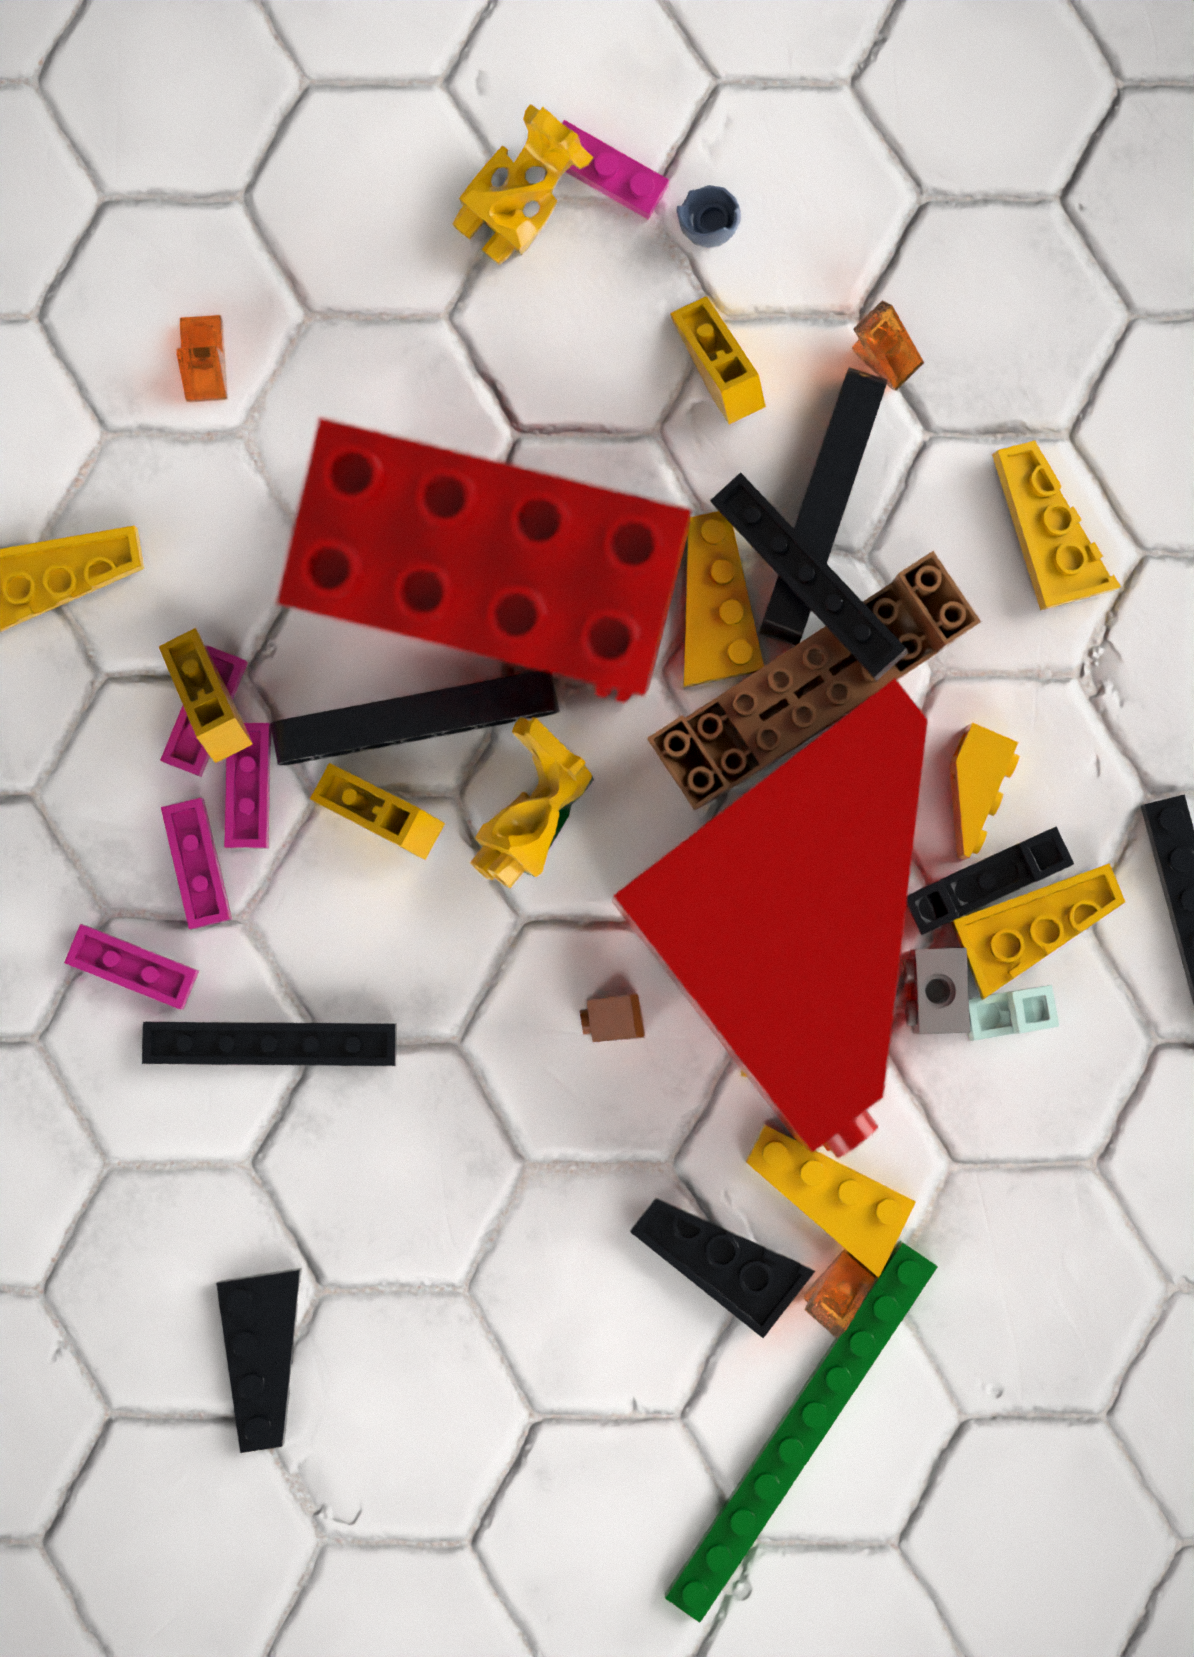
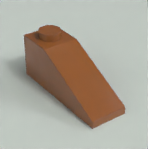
[579,993,645,1042]

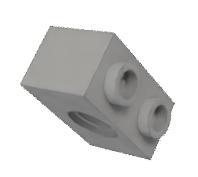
[903,948,970,1034]

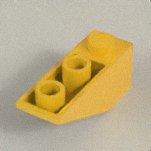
[949,722,1020,860]

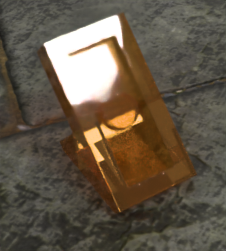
[852,300,924,391]
[176,315,228,402]
[803,1249,877,1338]

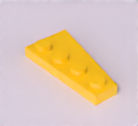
[992,440,1121,611]
[683,511,764,688]
[0,525,144,632]
[951,863,1126,1000]
[745,1124,916,1278]

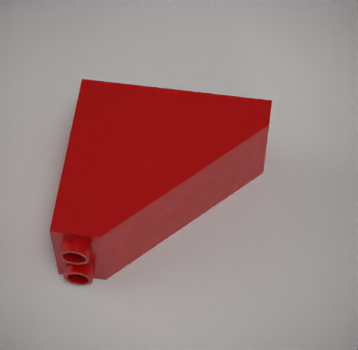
[612,678,928,1158]

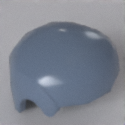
[676,185,742,248]

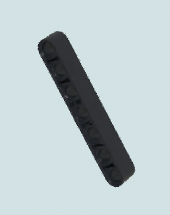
[759,367,888,646]
[270,671,560,766]

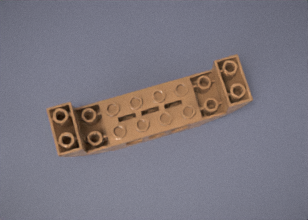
[647,551,981,810]

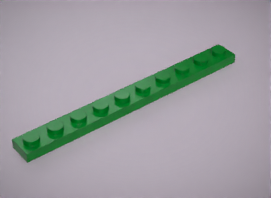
[664,1241,938,1623]

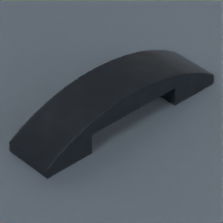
[906,826,1074,935]

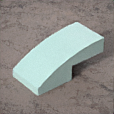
[968,985,1059,1041]

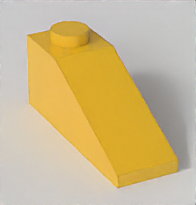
[670,296,766,425]
[158,628,253,763]
[310,763,445,860]

